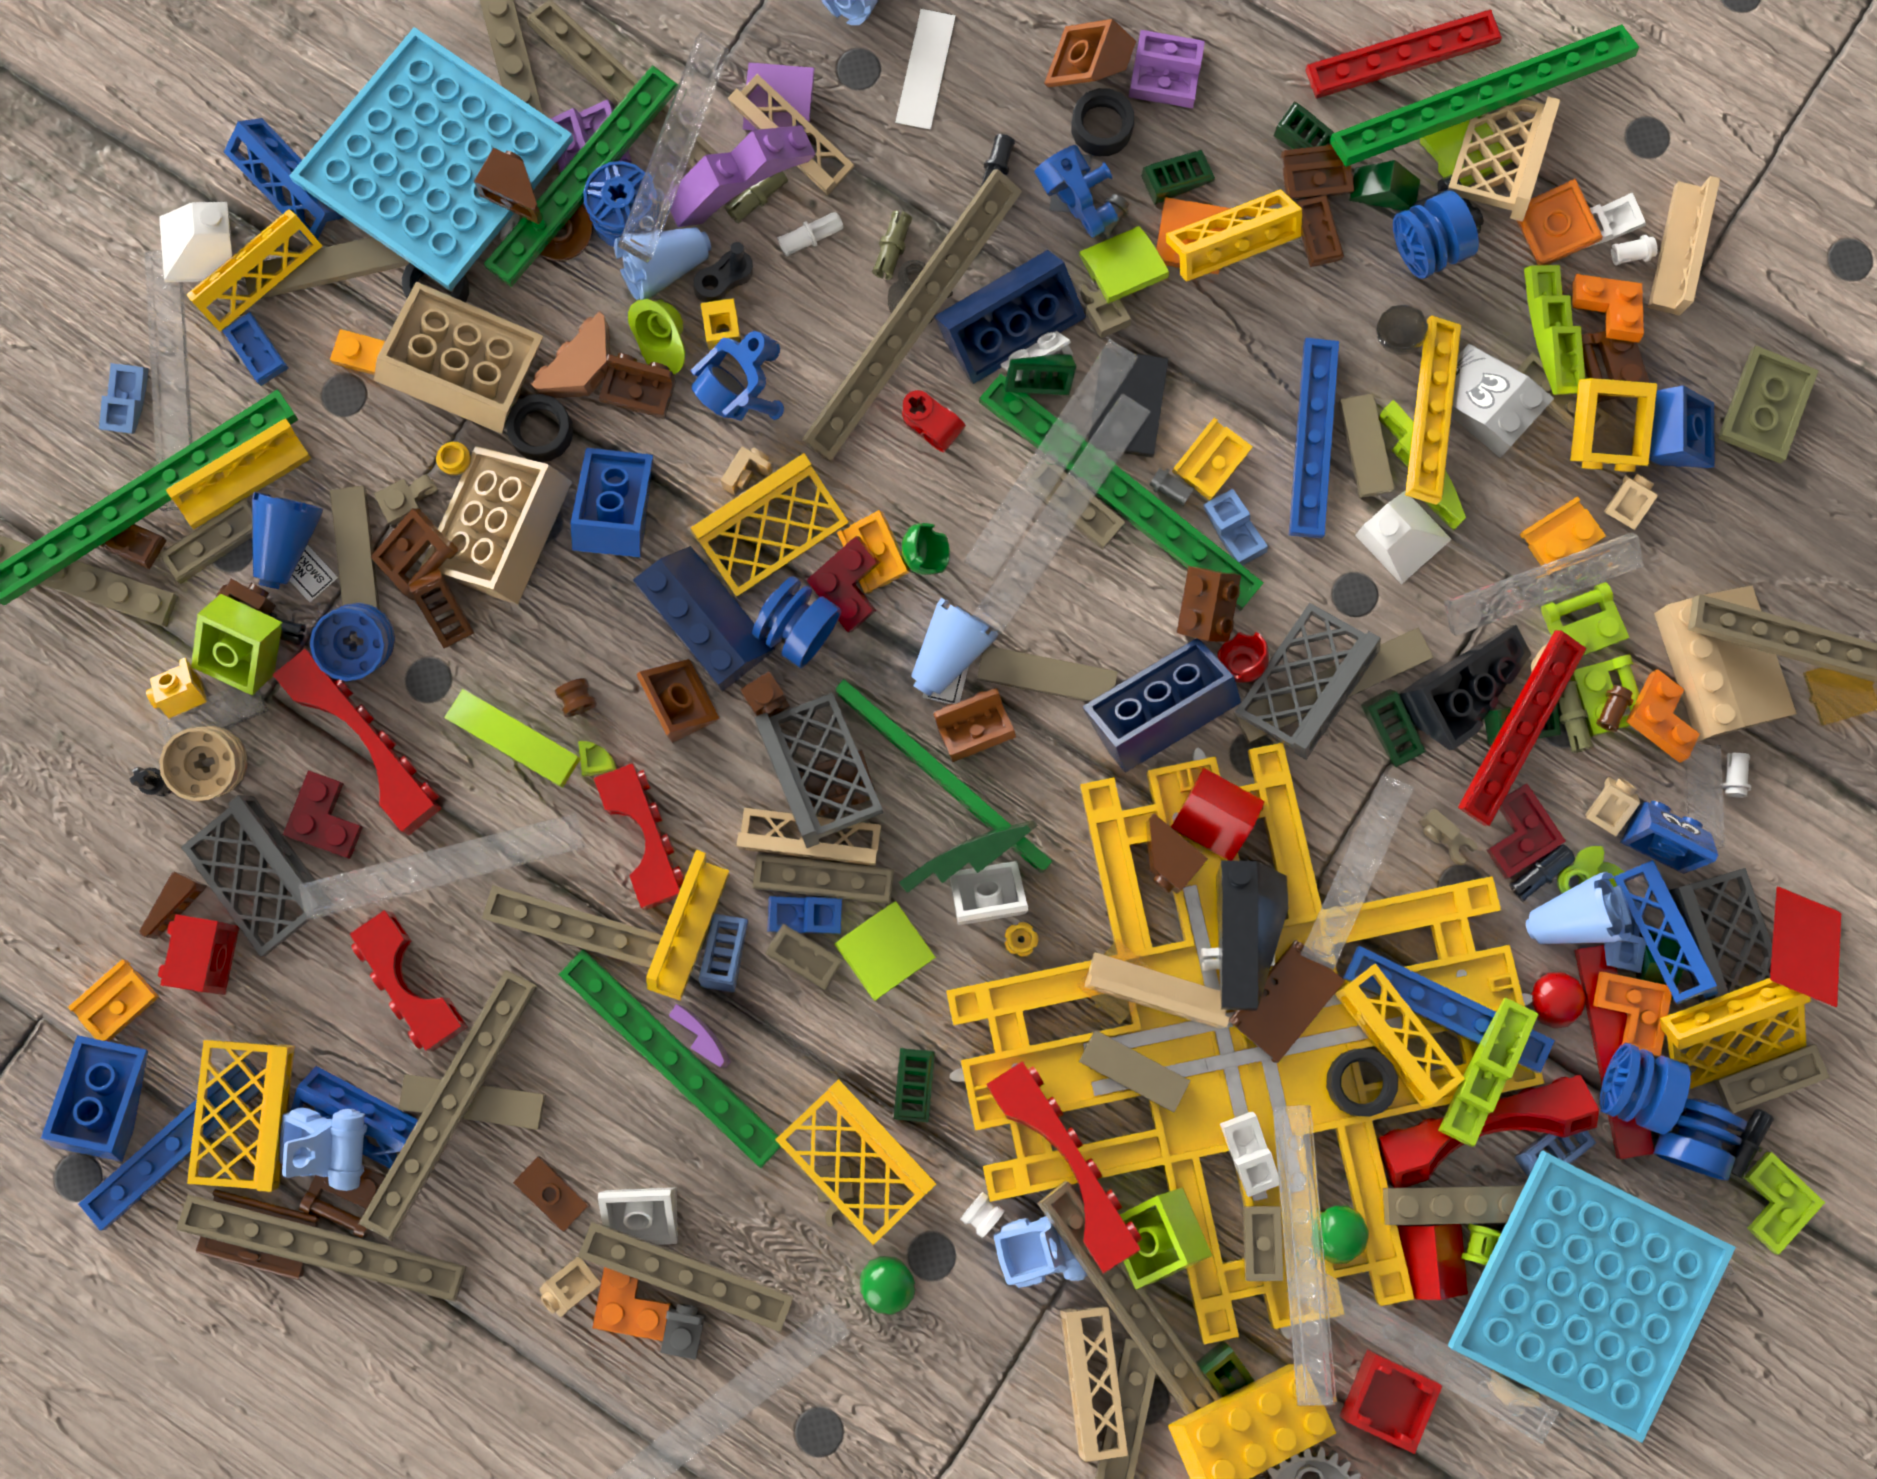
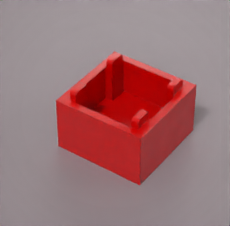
[158,914,239,995]
[1339,1349,1443,1454]

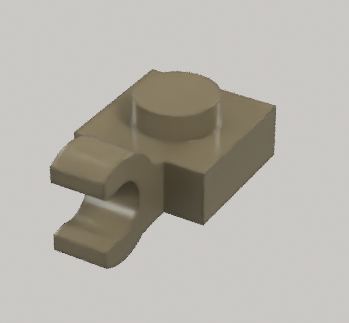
[374,474,439,526]
[1418,808,1478,865]

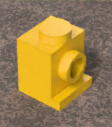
[700,298,741,354]
[146,658,207,719]

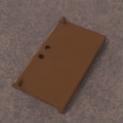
[1229,940,1345,1063]
[196,1189,320,1280]

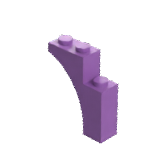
[664,125,816,227]

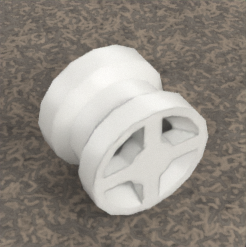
[960,1192,1005,1238]

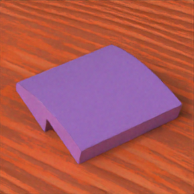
[1128,30,1205,108]
[743,63,815,131]
[551,99,632,172]
[669,1004,731,1068]

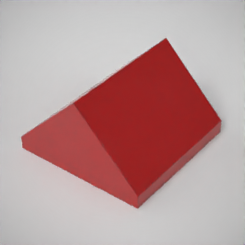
[1171,768,1265,861]
[1397,1224,1468,1300]

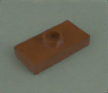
[1295,195,1344,267]
[98,524,167,570]
[513,1156,590,1232]

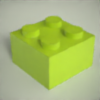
[191,594,283,696]
[1120,1187,1213,1289]

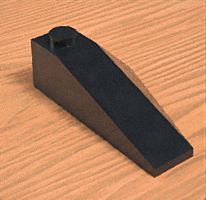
[1398,625,1531,751]
[1216,860,1289,1011]

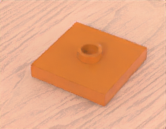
[1517,179,1603,265]
[1156,197,1230,275]

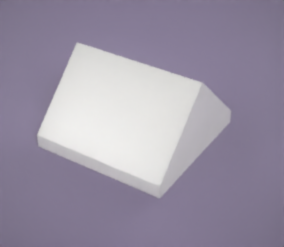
[950,861,1028,926]
[598,1187,678,1245]

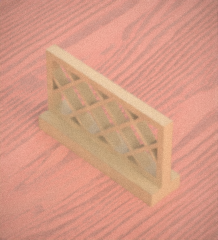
[1448,96,1560,222]

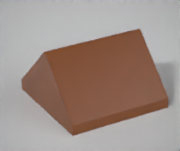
[636,659,720,743]

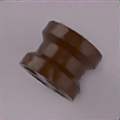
[555,678,597,717]

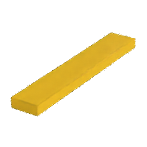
[1405,315,1461,505]

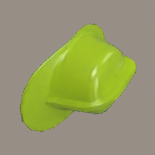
[628,299,685,375]

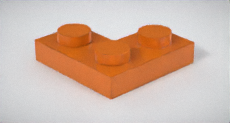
[1572,274,1644,343]
[1626,669,1700,763]
[1593,972,1672,1056]
[592,1267,671,1341]

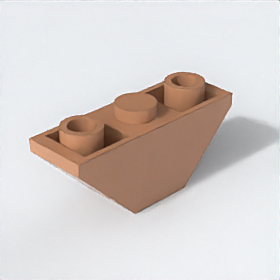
[531,311,611,398]

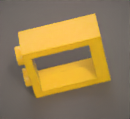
[1570,378,1657,472]

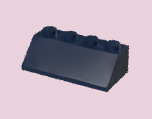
[934,250,1086,384]
[633,546,775,692]
[1082,638,1241,773]

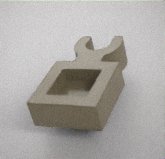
[1081,282,1131,339]
[814,1161,854,1227]

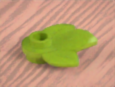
[1557,846,1624,894]

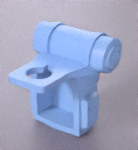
[280,1107,367,1191]
[994,1216,1088,1288]

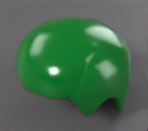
[902,523,950,575]
[1311,1206,1369,1264]
[860,1256,916,1315]

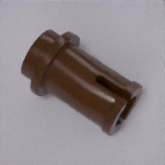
[1596,685,1633,732]

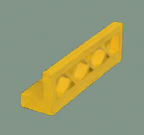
[1166,189,1302,282]
[186,209,322,332]
[166,418,311,530]
[646,850,729,1001]
[1335,964,1465,1107]

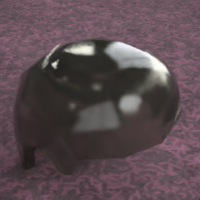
[1376,305,1428,355]

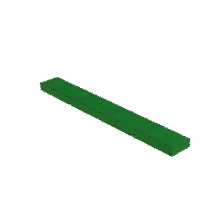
[484,65,679,288]
[836,679,1052,873]
[558,949,781,1169]

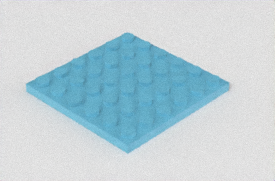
[289,27,574,291]
[1448,1150,1736,1443]

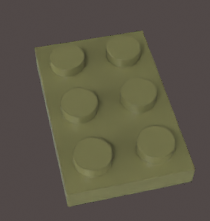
[1717,346,1819,464]

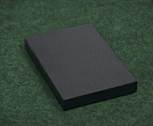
[1088,349,1168,458]

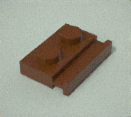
[1281,145,1354,200]

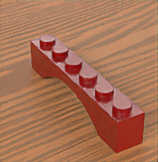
[272,649,441,835]
[986,1061,1143,1275]
[1379,1075,1599,1188]

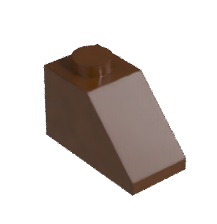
[474,148,542,224]
[1146,813,1208,894]

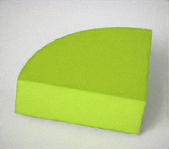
[578,741,617,777]

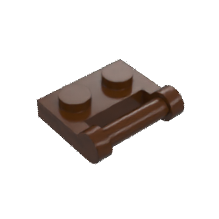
[1582,331,1650,403]
[371,508,458,600]
[299,1165,386,1239]

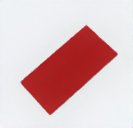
[1770,886,1841,1007]

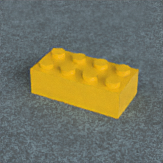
[1168,1364,1336,1479]

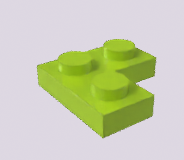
[1744,1152,1826,1255]

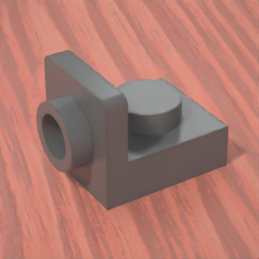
[660,1304,706,1360]

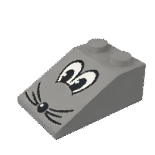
[1451,344,1554,458]

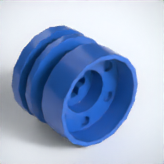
[583,161,661,247]
[1393,190,1479,279]
[752,576,841,668]
[310,602,395,681]
[1599,1042,1691,1135]
[1654,1098,1747,1181]

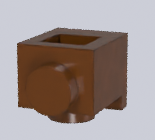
[740,671,790,717]

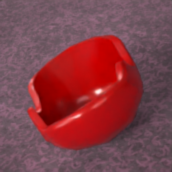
[1217,632,1269,683]
[1531,972,1586,1029]

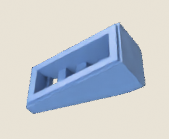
[699,914,748,992]
[1515,1131,1596,1178]

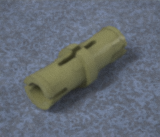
[725,171,788,224]
[872,210,912,280]
[1558,681,1594,753]

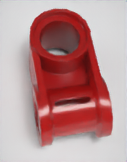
[902,390,966,453]

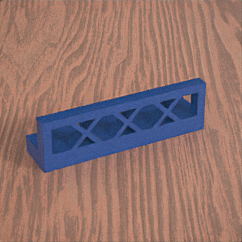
[224,118,344,243]
[1614,860,1719,1005]
[290,1066,418,1169]

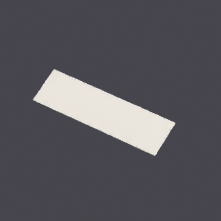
[895,9,956,129]

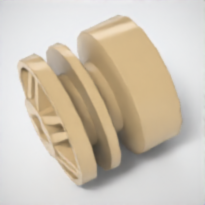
[159,726,248,801]

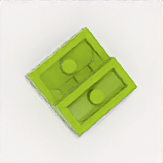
[1420,115,1513,186]
[1079,226,1169,304]
[834,901,936,1001]

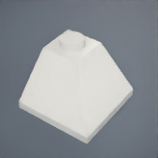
[160,202,233,282]
[1355,491,1452,585]

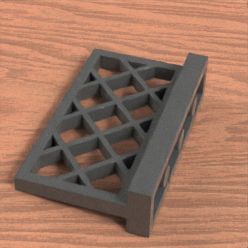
[1235,603,1381,760]
[754,692,883,849]
[181,795,333,957]
[1669,868,1772,1003]

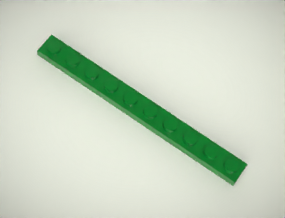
[1330,24,1639,167]
[979,373,1264,611]
[0,389,299,606]

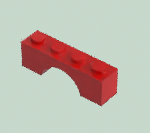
[593,763,685,911]
[349,910,468,1051]

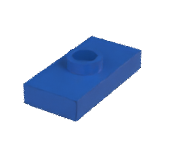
[222,312,289,386]

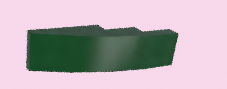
[899,820,1038,893]

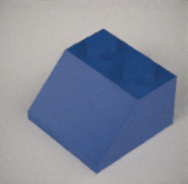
[1649,385,1715,468]

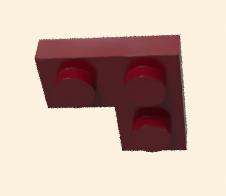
[806,536,880,633]
[282,770,363,859]
[1486,783,1566,879]

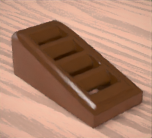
[409,569,474,649]
[139,871,207,939]

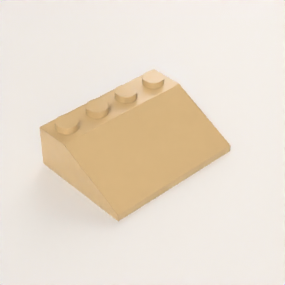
[374,282,543,434]
[421,446,572,604]
[1654,585,1797,742]

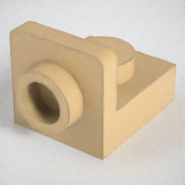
[721,446,772,496]
[1604,474,1658,530]
[1585,777,1640,836]
[539,1257,601,1317]

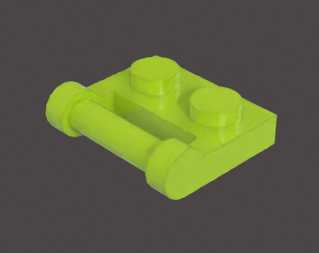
[1541,582,1630,657]
[1571,654,1640,737]

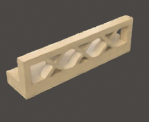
[728,74,855,196]
[1648,176,1720,316]
[736,808,881,867]
[1084,952,1230,1029]
[1060,1306,1128,1462]

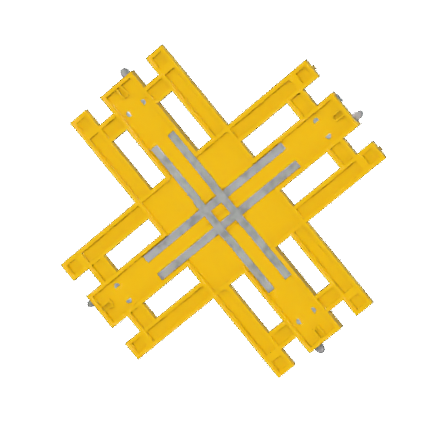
[946,743,1544,1344]

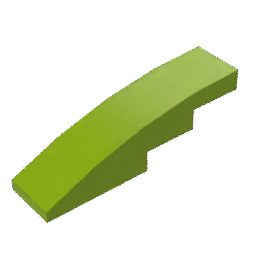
[1524,265,1585,395]
[1379,399,1466,531]
[444,689,581,788]
[1438,998,1538,1147]

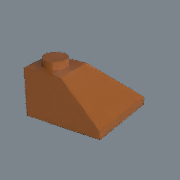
[1044,19,1136,87]

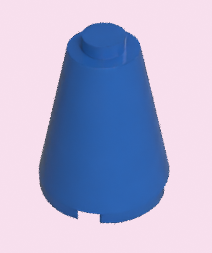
[252,492,323,589]

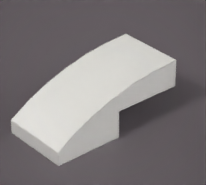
[1584,193,1646,249]
[1220,1111,1282,1197]

